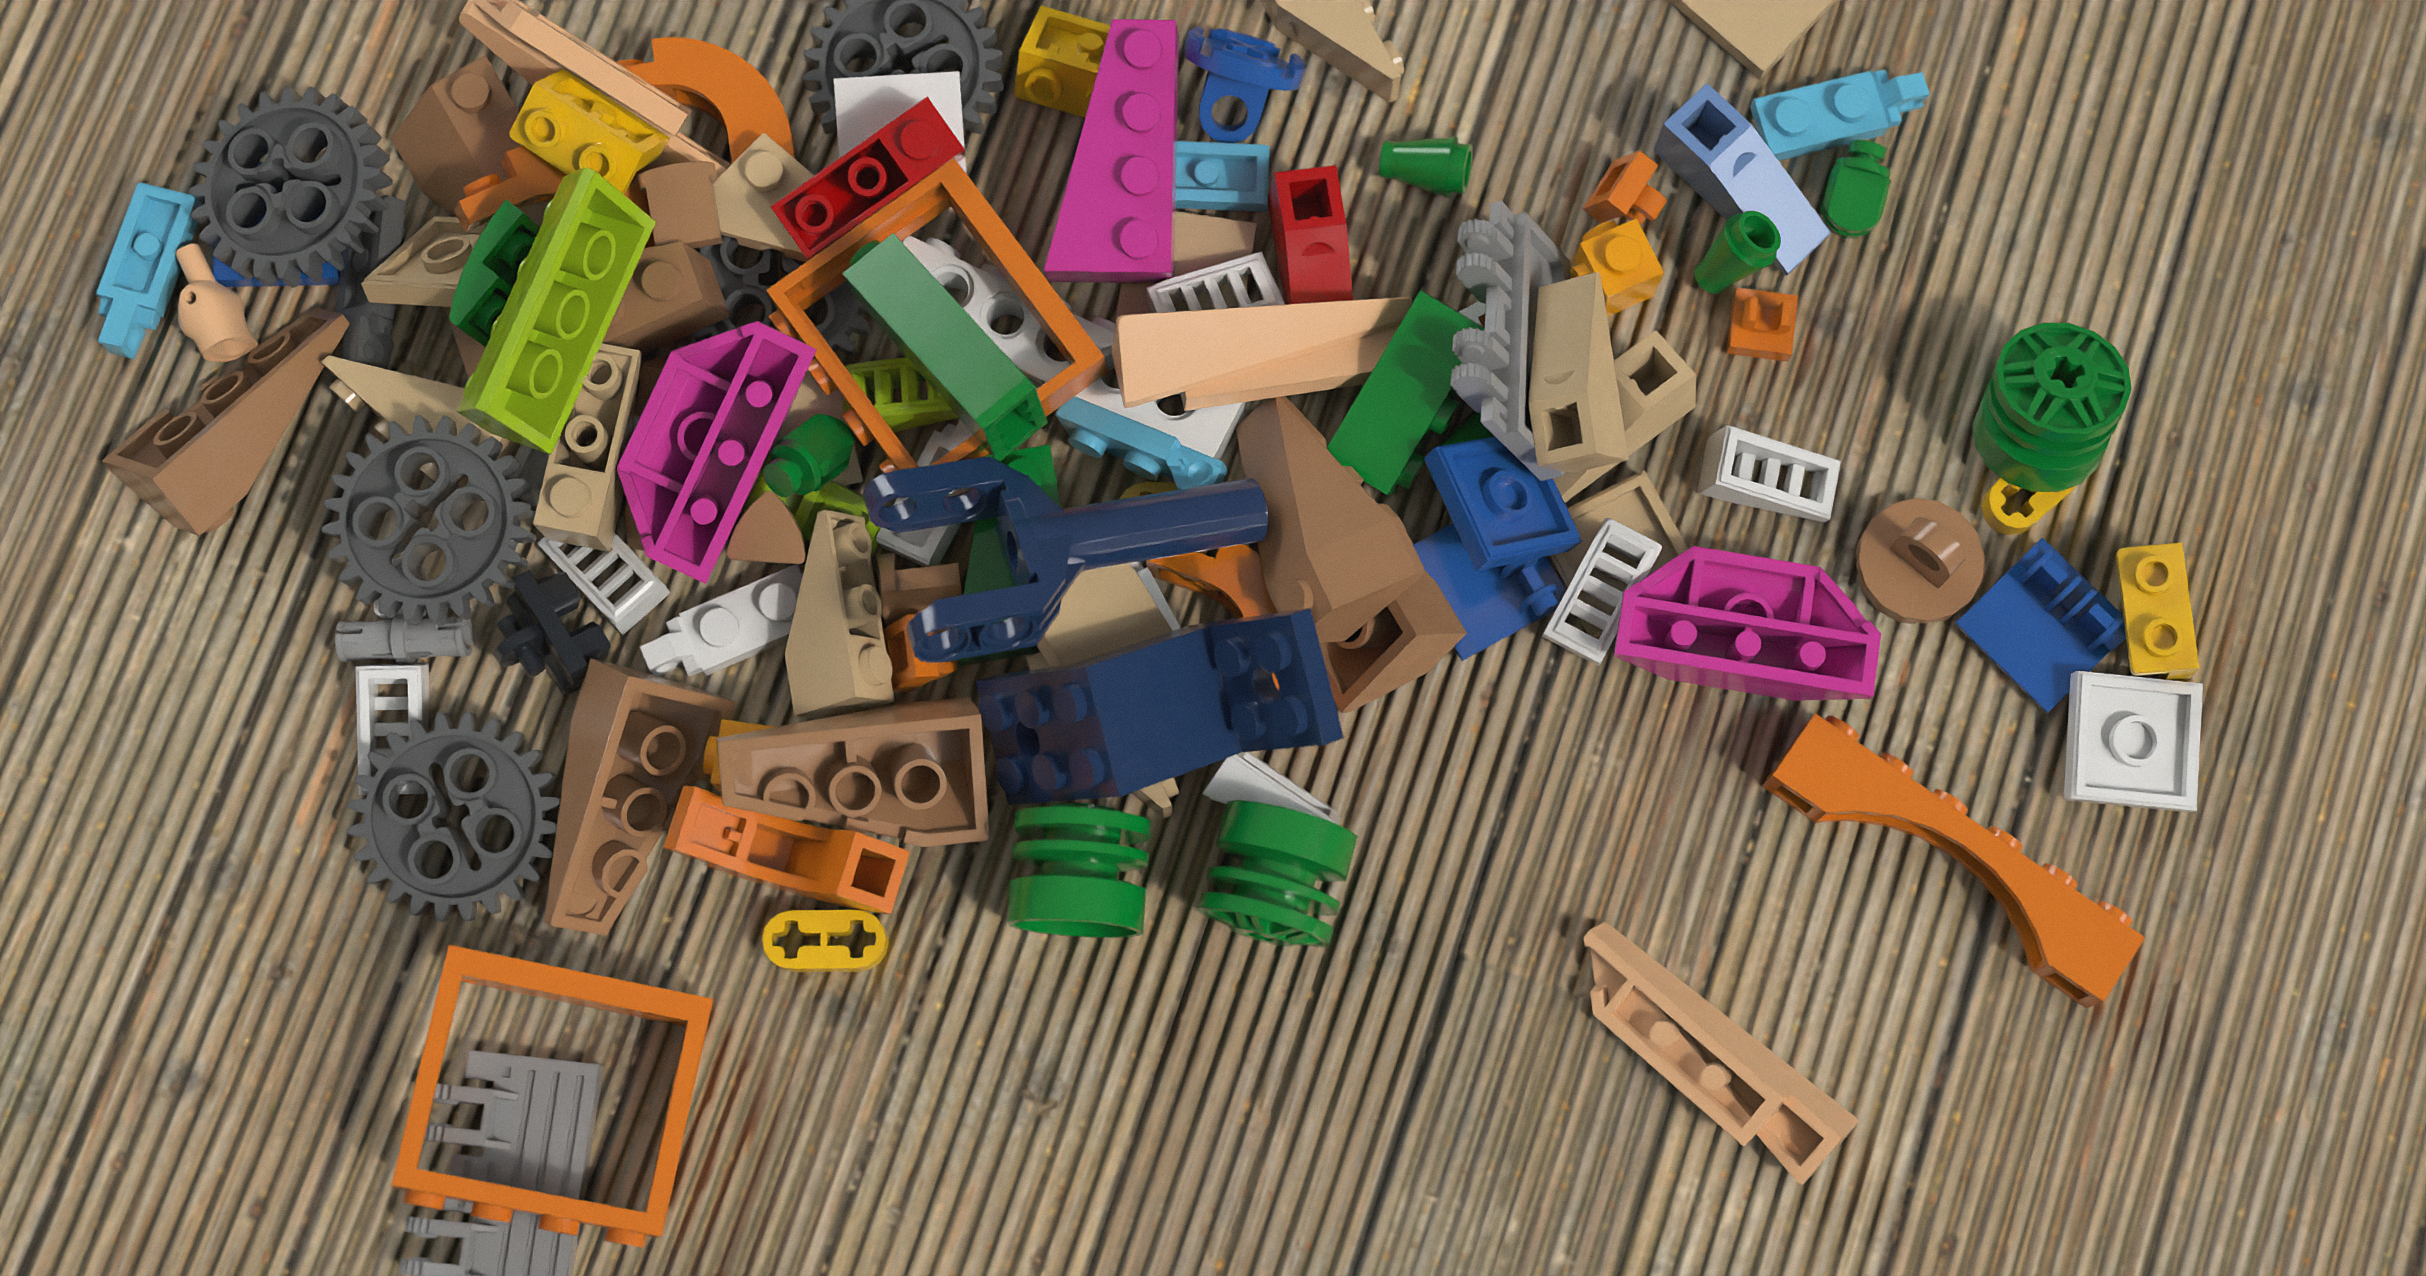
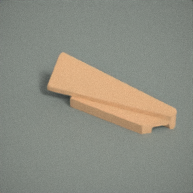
[459,0,731,180]
[1111,297,1413,411]
[1584,922,1858,1185]

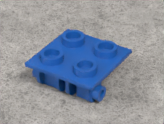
[1413,523,1566,661]
[1955,538,2126,714]

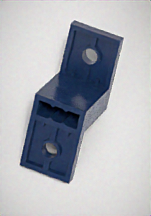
[975,608,1344,805]

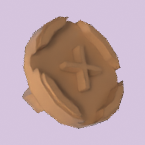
[1855,498,1985,624]

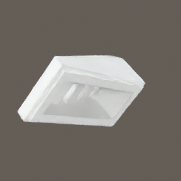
[1146,252,1285,313]
[1697,425,1841,522]
[1542,518,1662,666]
[537,533,670,635]
[356,663,429,795]
[1203,752,1341,825]

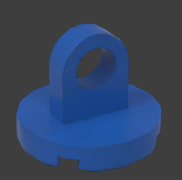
[1182,27,1307,143]

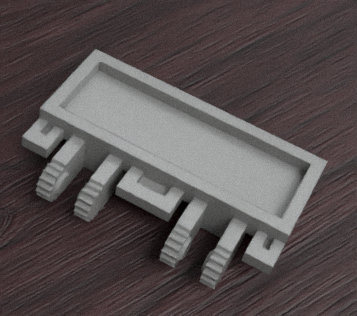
[1451,201,1570,481]
[398,1050,604,1276]

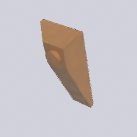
[391,55,549,227]
[102,308,350,536]
[1236,396,1427,642]
[1319,570,1467,713]
[544,658,736,936]
[716,697,990,847]

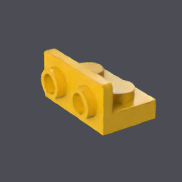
[1014,5,1111,118]
[509,69,670,194]
[2115,542,2199,682]

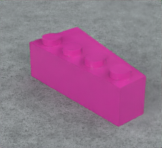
[1044,19,1179,284]

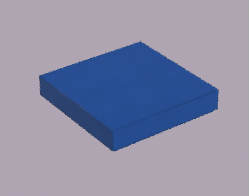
[1424,437,1582,571]

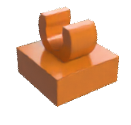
[1582,150,1667,225]
[1726,287,1798,362]
[883,614,958,692]

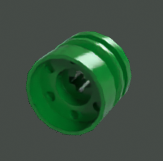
[1972,322,2132,492]
[1198,800,1358,947]
[1007,803,1151,938]

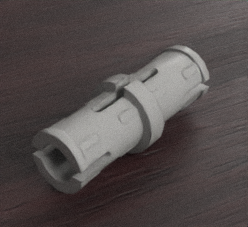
[335,614,473,664]

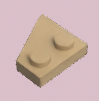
[713,132,814,262]

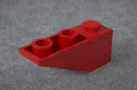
[770,96,965,260]
[1268,165,1353,305]

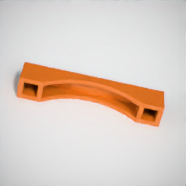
[1762,713,2146,1008]

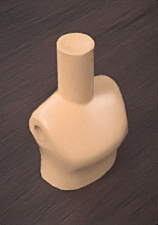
[175,244,258,362]

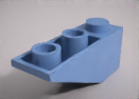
[1653,83,1831,276]

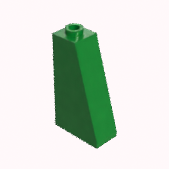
[842,233,1048,462]

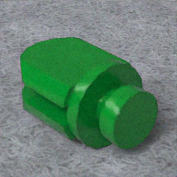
[1821,140,1891,238]
[763,414,854,498]

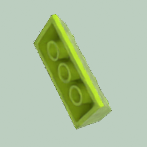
[457,167,656,455]

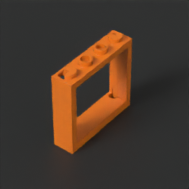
[766,158,1108,474]
[391,945,713,1248]

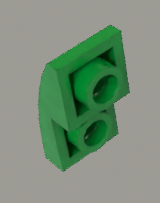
[449,199,540,347]

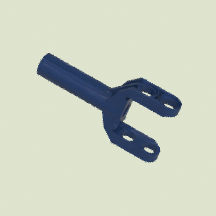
[863,456,1268,663]

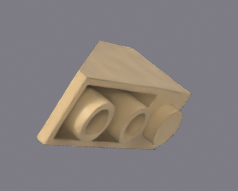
[1260,0,1404,103]
[1528,272,1629,473]
[1553,330,1696,503]
[533,343,642,552]
[322,355,521,489]
[785,510,894,719]

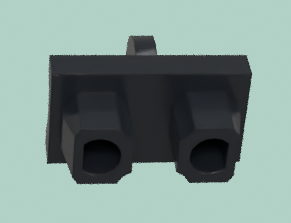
[493,570,611,697]

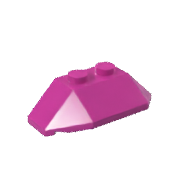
[617,321,817,584]
[1614,546,1881,701]

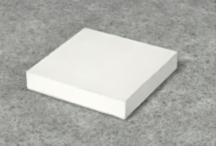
[834,71,966,172]
[2064,671,2203,812]

